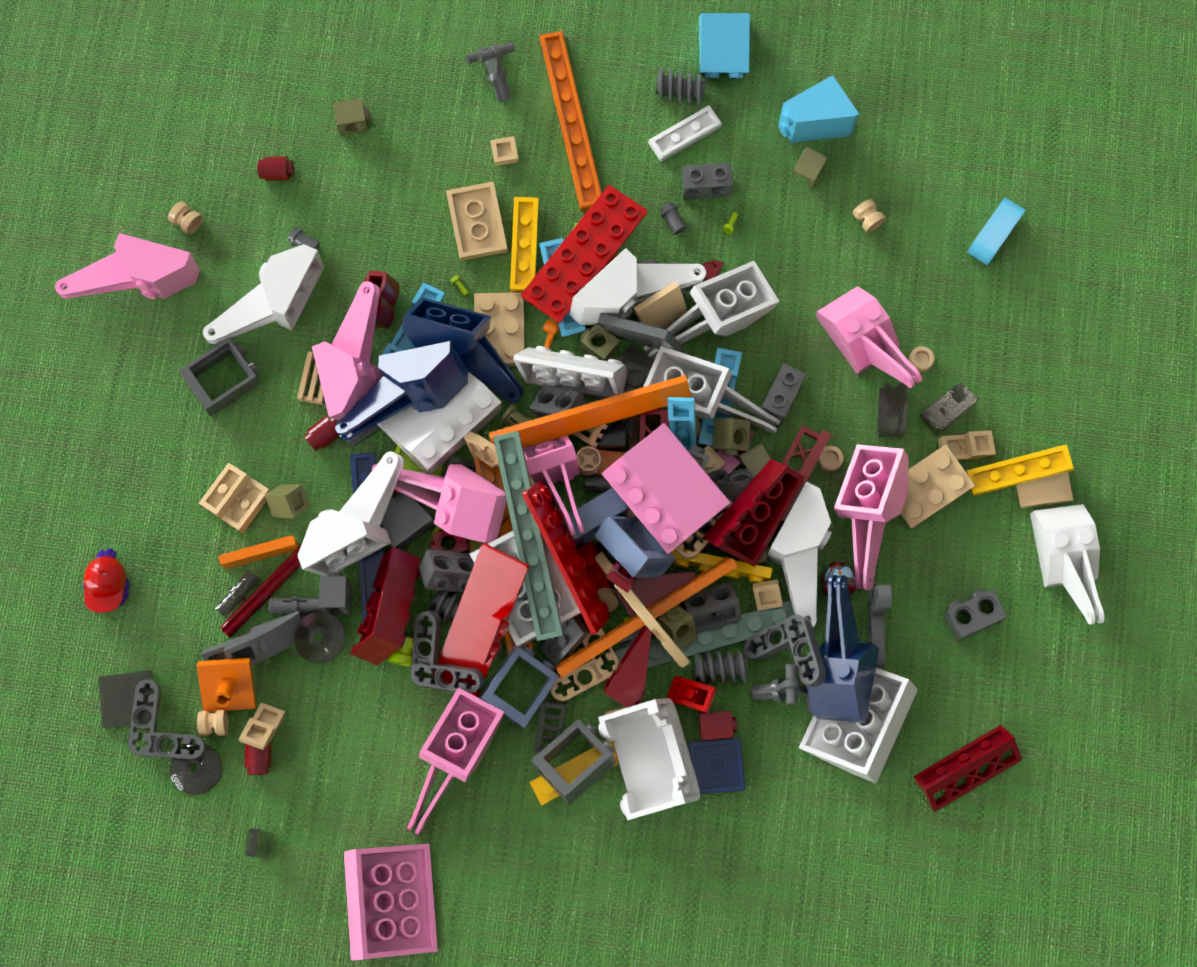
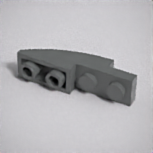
[201,611,309,666]

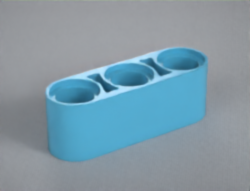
[967,197,1026,266]

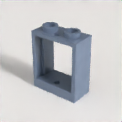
[563,488,628,549]
[594,516,676,578]
[479,645,559,728]

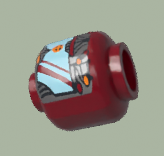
[821,562,856,598]

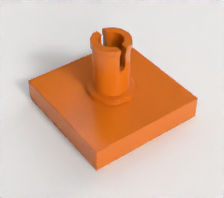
[197,658,257,712]

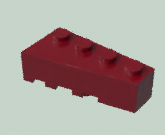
[703,459,805,567]
[350,547,420,665]

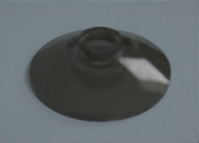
[294,612,345,663]
[170,743,222,795]

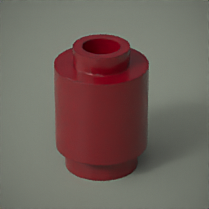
[257,156,294,181]
[304,416,340,452]
[245,742,271,775]

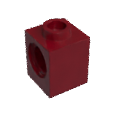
[430,530,470,553]
[698,711,737,741]

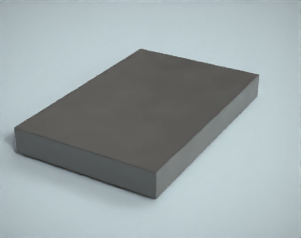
[598,313,683,352]

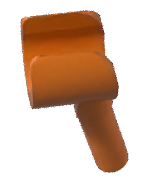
[542,319,559,349]

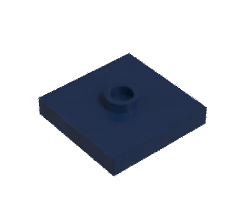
[688,738,746,794]

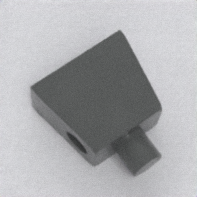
[382,489,436,550]

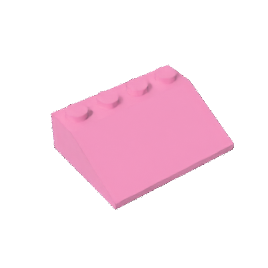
[601,423,731,554]
[344,844,438,960]

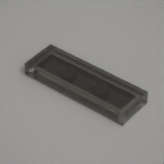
[245,828,274,860]

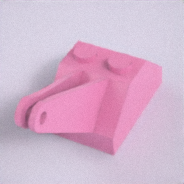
[55,233,200,299]
[312,281,382,421]
[816,286,922,388]
[523,435,584,536]
[834,445,908,591]
[372,464,507,543]
[407,687,504,835]

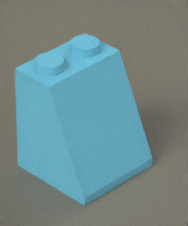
[699,13,750,78]
[778,75,859,143]

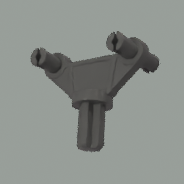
[465,42,515,102]
[751,664,812,713]

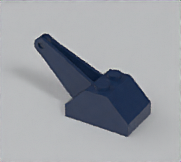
[402,297,524,403]
[335,341,468,441]
[807,575,879,723]

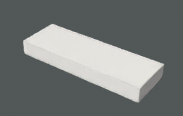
[648,105,722,162]

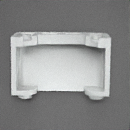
[598,698,700,820]

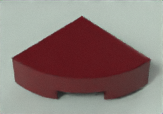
[694,260,724,281]

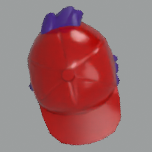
[83,548,130,613]

